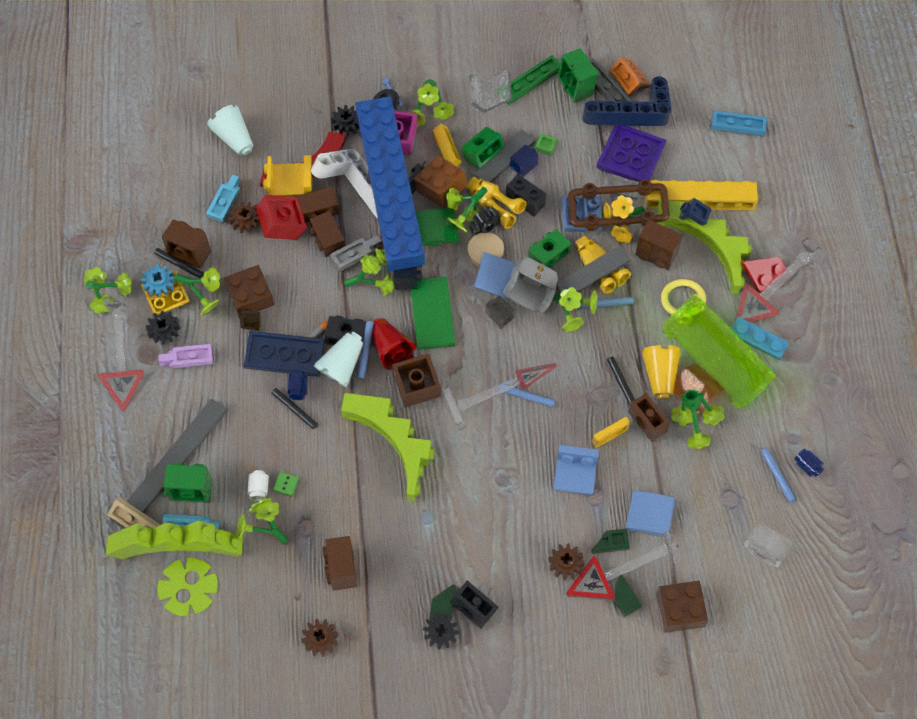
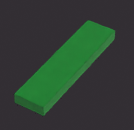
[497,55,560,105]

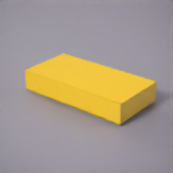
[592,417,630,448]

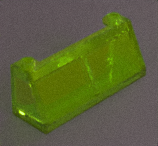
[661,293,778,409]

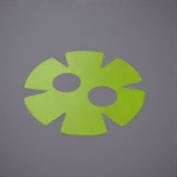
[157,558,218,616]

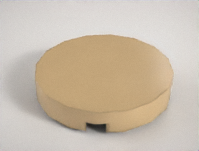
[467,233,504,266]

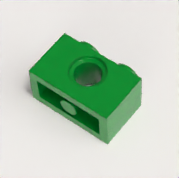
[461,127,505,169]
[528,229,571,268]

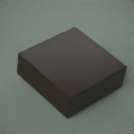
[240,310,261,331]

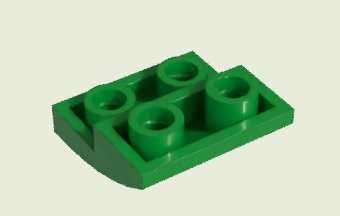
[416,209,459,247]

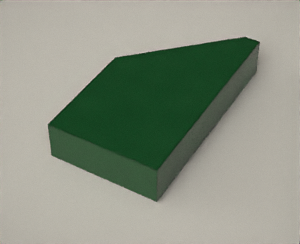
[592,529,630,554]
[613,574,642,617]
[429,585,456,621]

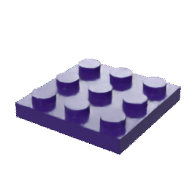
[597,125,666,183]

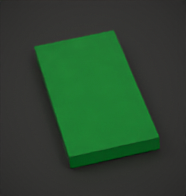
[411,276,455,350]

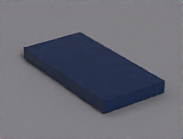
[243,331,325,377]

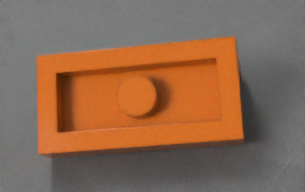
[610,57,651,95]

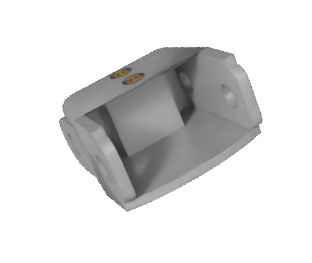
[503,257,558,313]

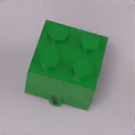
[557,48,598,103]
[164,463,213,503]

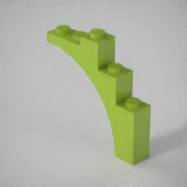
[657,200,751,295]
[341,393,435,502]
[106,521,243,559]

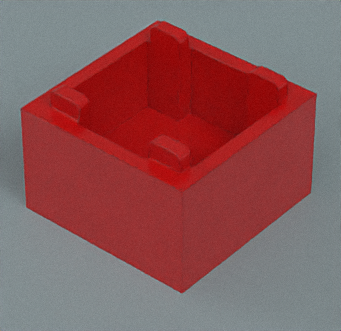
[256,195,307,240]

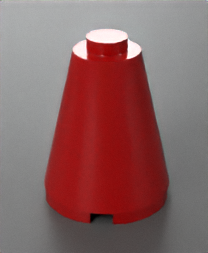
[372,318,416,370]

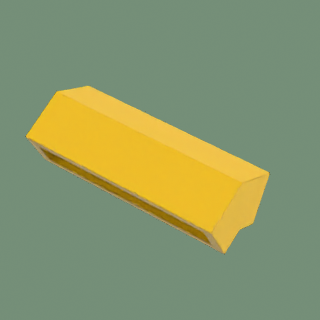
[433,124,462,167]

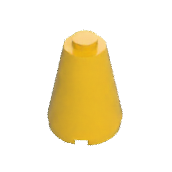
[642,345,681,400]

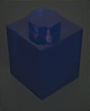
[510,144,539,177]

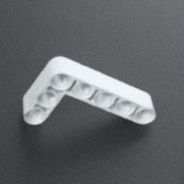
[311,149,378,219]

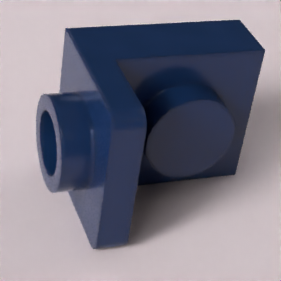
[679,198,712,226]

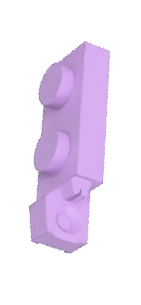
[159,344,213,368]

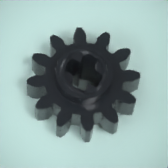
[331,105,359,136]
[469,207,500,235]
[145,311,181,345]
[423,612,459,650]

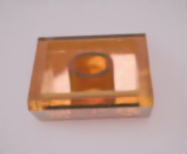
[673,363,725,414]

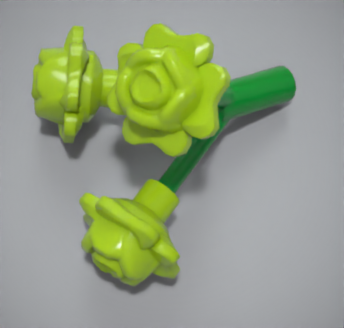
[344,248,395,296]

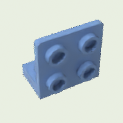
[554,445,599,495]

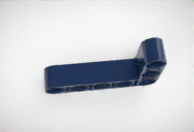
[582,76,671,126]

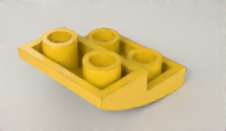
[141,270,190,315]

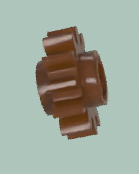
[229,202,260,233]
[548,543,585,580]
[301,619,339,657]

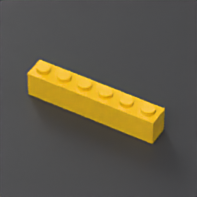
[645,180,758,210]

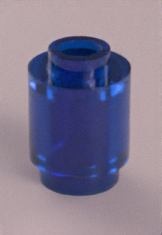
[287,370,308,400]
[794,448,824,477]

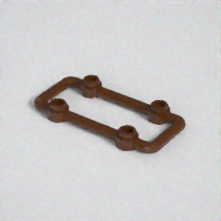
[568,179,670,231]

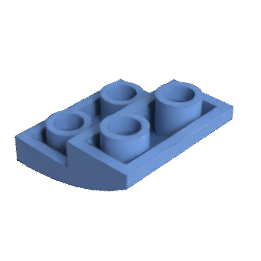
[561,195,603,232]
[473,252,515,299]
[626,491,675,537]

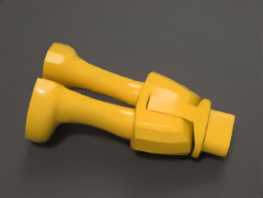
[466,176,527,229]
[574,236,631,294]

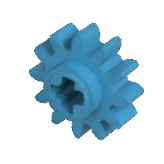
[141,263,176,298]

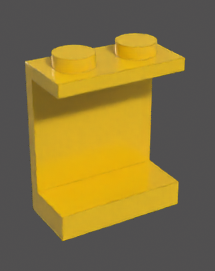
[263,155,313,197]

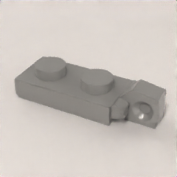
[330,235,382,271]

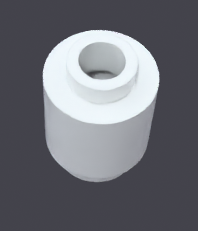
[248,470,269,501]

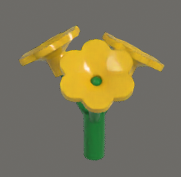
[603,195,645,243]

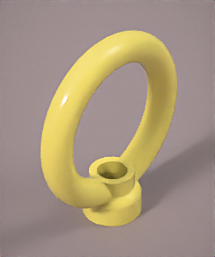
[661,279,706,325]

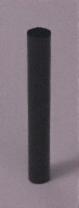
[154,248,204,278]
[607,356,635,406]
[271,388,318,430]

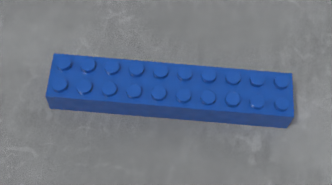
[355,96,425,272]

